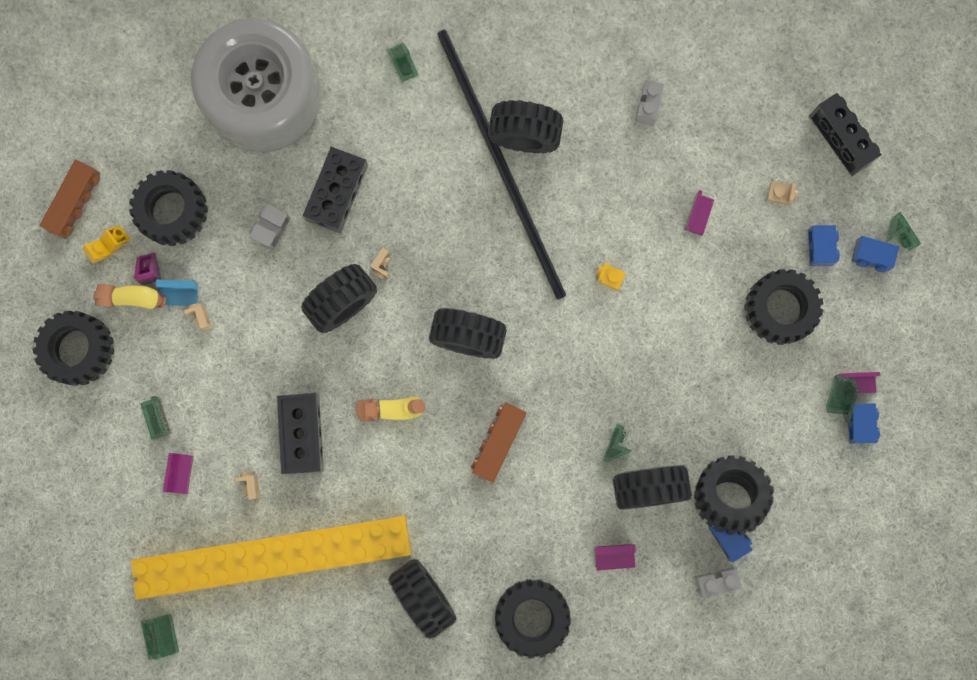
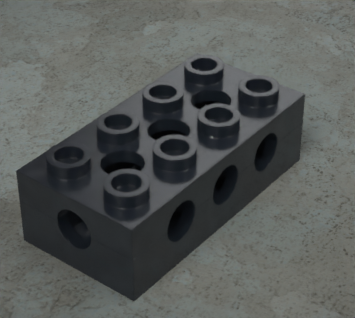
[809,93,882,176]
[303,147,368,234]
[277,393,324,474]

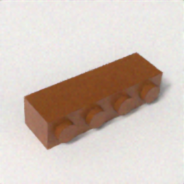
[39,159,101,239]
[471,403,527,483]

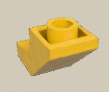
[82,225,131,263]

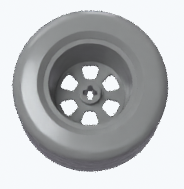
[191,18,321,152]

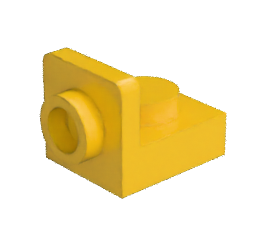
[596,262,626,291]

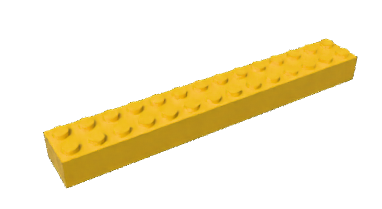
[131,515,412,600]

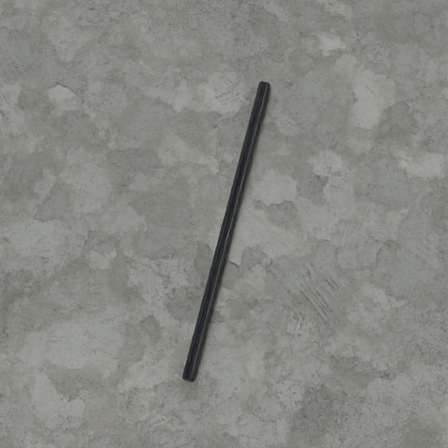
[437,29,566,300]

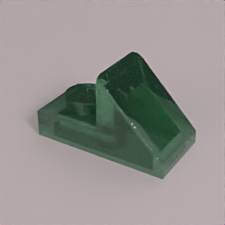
[387,42,418,83]
[886,212,921,251]
[603,424,632,462]

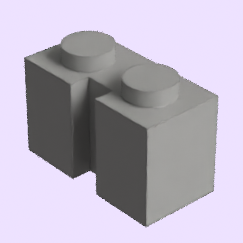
[635,80,664,126]
[249,204,290,250]
[695,567,742,598]

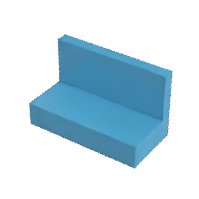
[156,279,199,306]

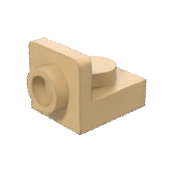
[767,181,798,205]
[370,247,391,279]
[183,303,212,331]
[235,472,260,500]

